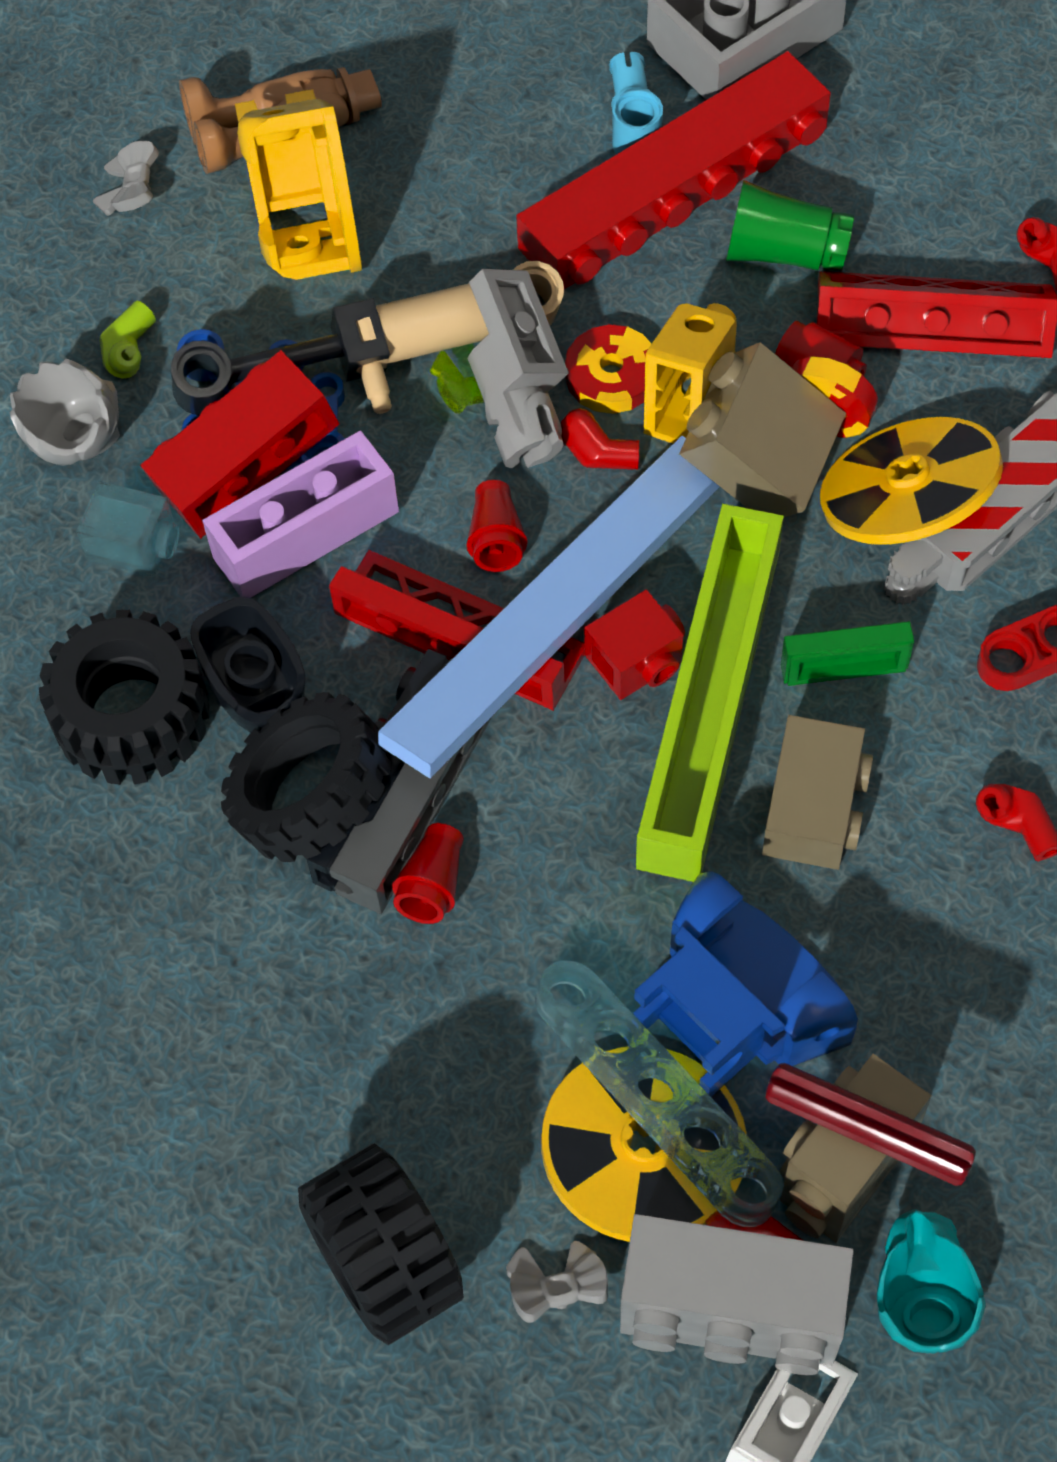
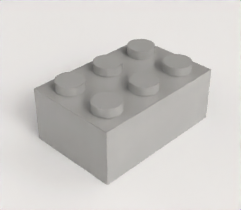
[647,0,846,100]
[620,1214,853,1375]

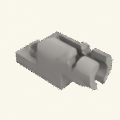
[468,269,569,468]

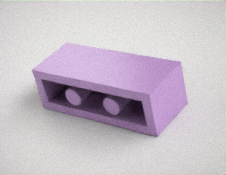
[202,430,399,598]

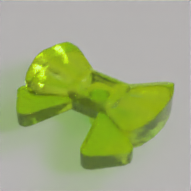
[430,351,484,414]

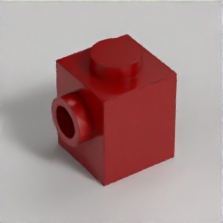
[584,589,685,700]

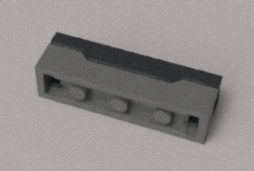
[307,649,492,915]

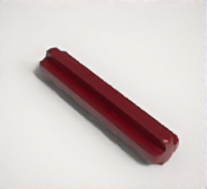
[766,1063,976,1186]

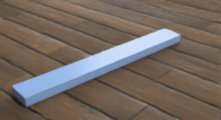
[378,436,720,778]

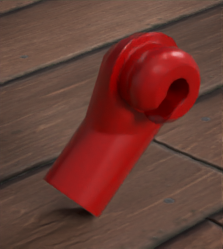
[1016,217,1057,291]
[561,408,640,470]
[975,784,1057,862]

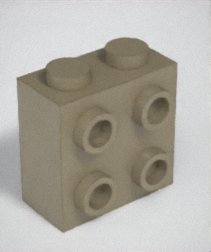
[679,342,846,517]
[779,1054,932,1243]

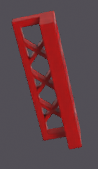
[816,271,1057,358]
[329,550,585,711]

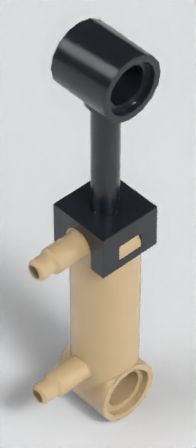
[171,261,564,416]

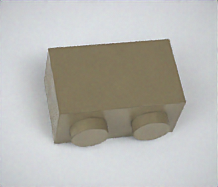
[762,715,873,870]

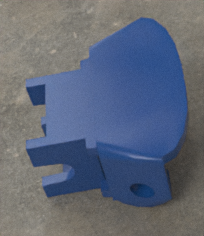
[633,871,858,1099]

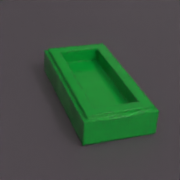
[780,621,914,686]

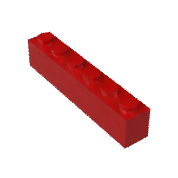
[516,51,831,289]

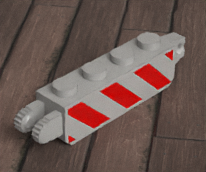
[884,391,1057,605]

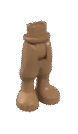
[179,67,382,174]

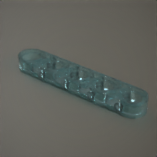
[535,960,784,1227]

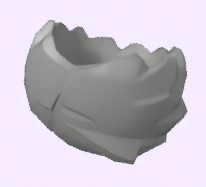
[9,359,120,466]

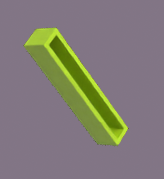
[636,503,784,882]

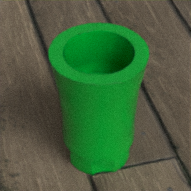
[726,180,854,272]

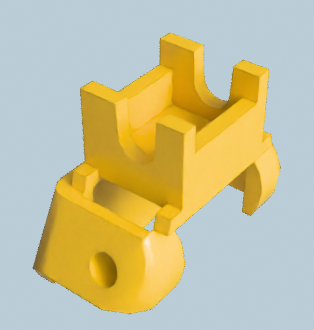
[235,89,362,280]

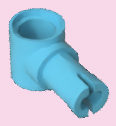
[609,52,663,154]

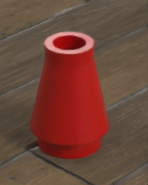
[467,480,528,572]
[392,823,464,924]

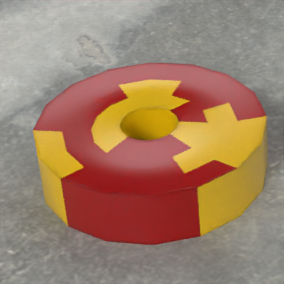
[565,324,652,414]
[791,357,878,438]

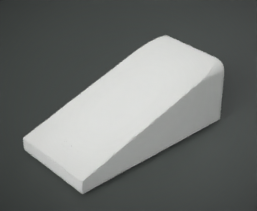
[725,1361,858,1462]

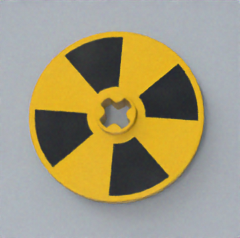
[820,417,1003,545]
[541,1046,748,1242]

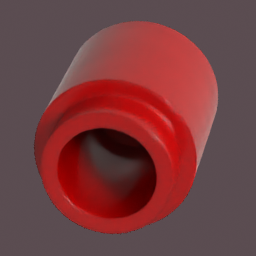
[775,321,867,376]

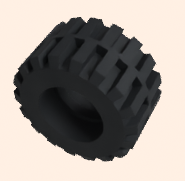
[39,609,210,785]
[298,1143,464,1346]

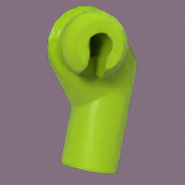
[100,300,156,379]

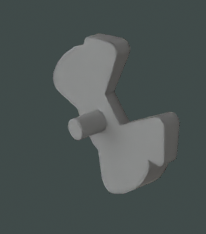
[93,141,159,216]
[506,1241,608,1323]

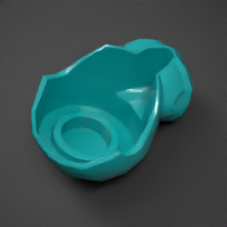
[876,1209,986,1354]

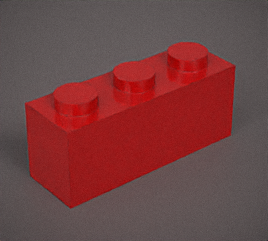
[140,350,340,539]

